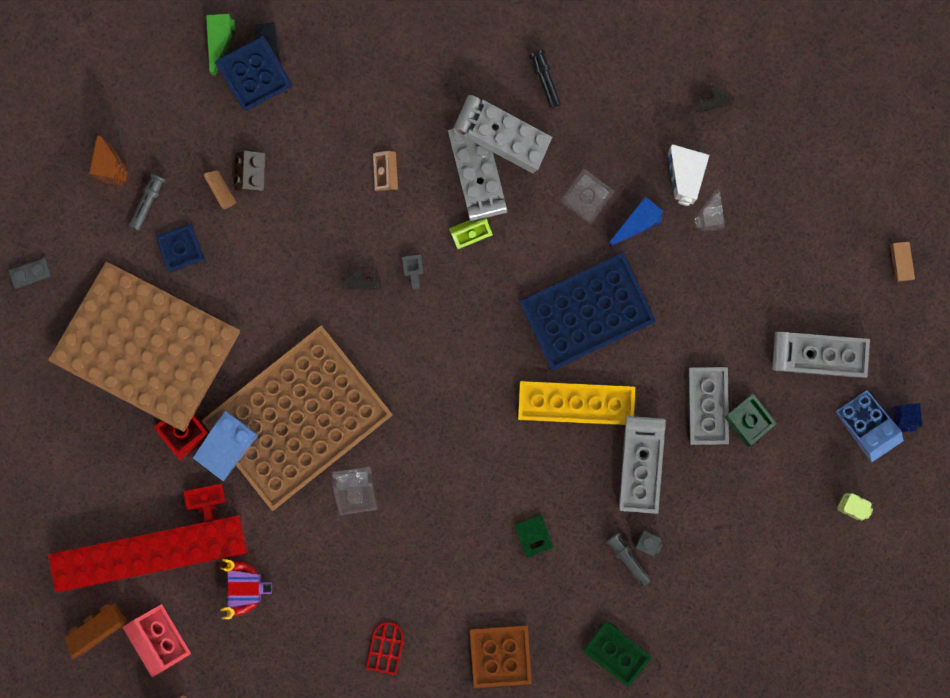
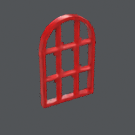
[366,622,404,675]

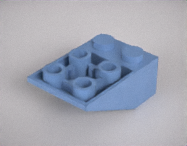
[836,390,903,462]

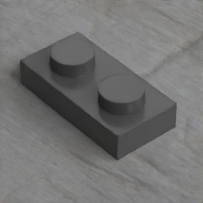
[9,258,52,289]

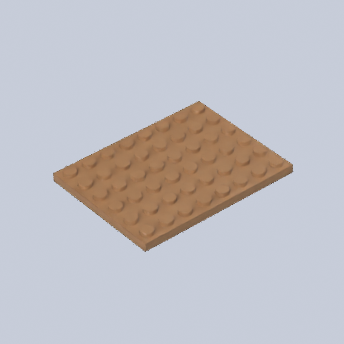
[48,261,240,432]
[201,325,393,511]

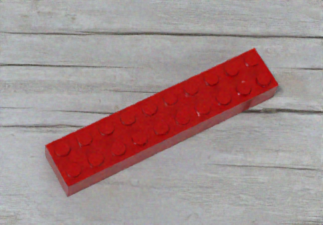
[48,515,248,593]

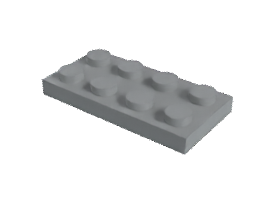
[689,367,729,445]

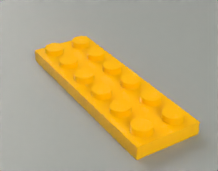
[518,381,635,425]

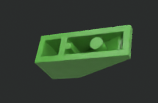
[206,14,236,75]

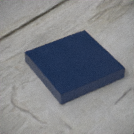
[155,224,205,273]

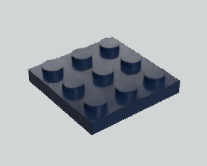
[214,35,293,112]

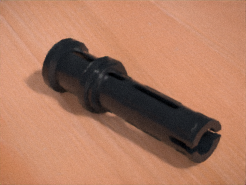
[528,50,561,108]

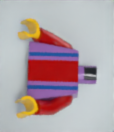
[220,559,272,619]

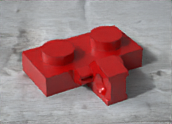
[184,484,226,522]

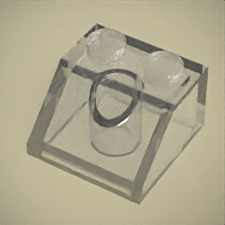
[560,169,615,224]
[332,467,377,515]

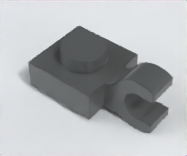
[402,254,424,290]

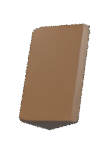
[373,151,398,191]
[204,171,236,209]
[890,242,915,282]

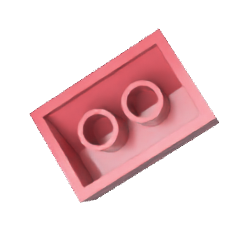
[122,604,191,677]

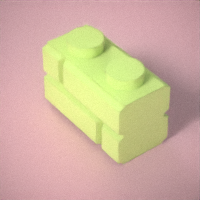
[837,493,873,520]

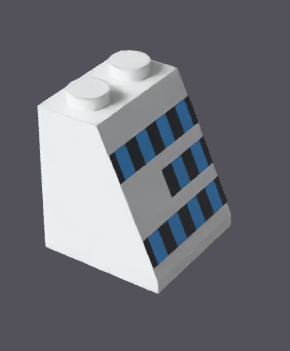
[668,144,709,206]

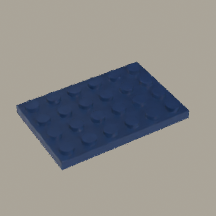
[519,253,656,371]

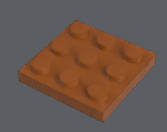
[470,625,532,688]

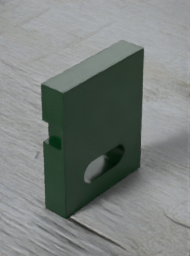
[515,515,554,558]

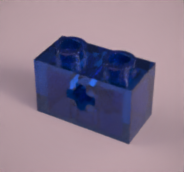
[893,403,923,432]

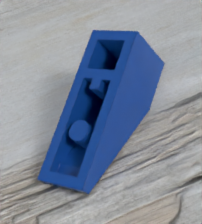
[609,197,663,246]

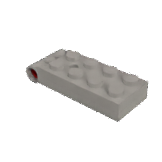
[453,95,552,173]
[448,129,508,222]
[772,332,870,378]
[619,416,666,514]

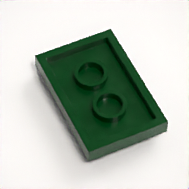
[583,621,652,688]

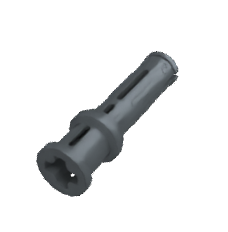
[128,173,166,231]
[605,532,651,587]

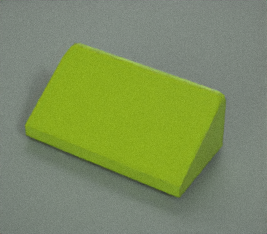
[449,218,493,249]

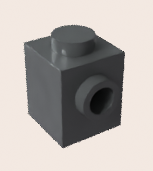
[634,530,663,556]

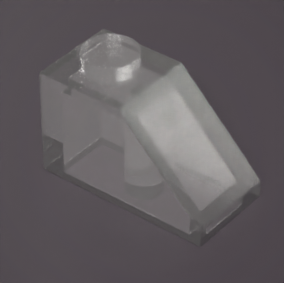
[695,189,725,233]

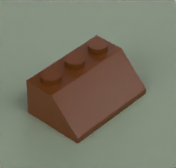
[89,136,128,186]
[64,603,128,659]

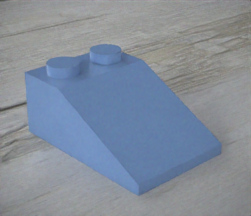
[193,411,259,481]

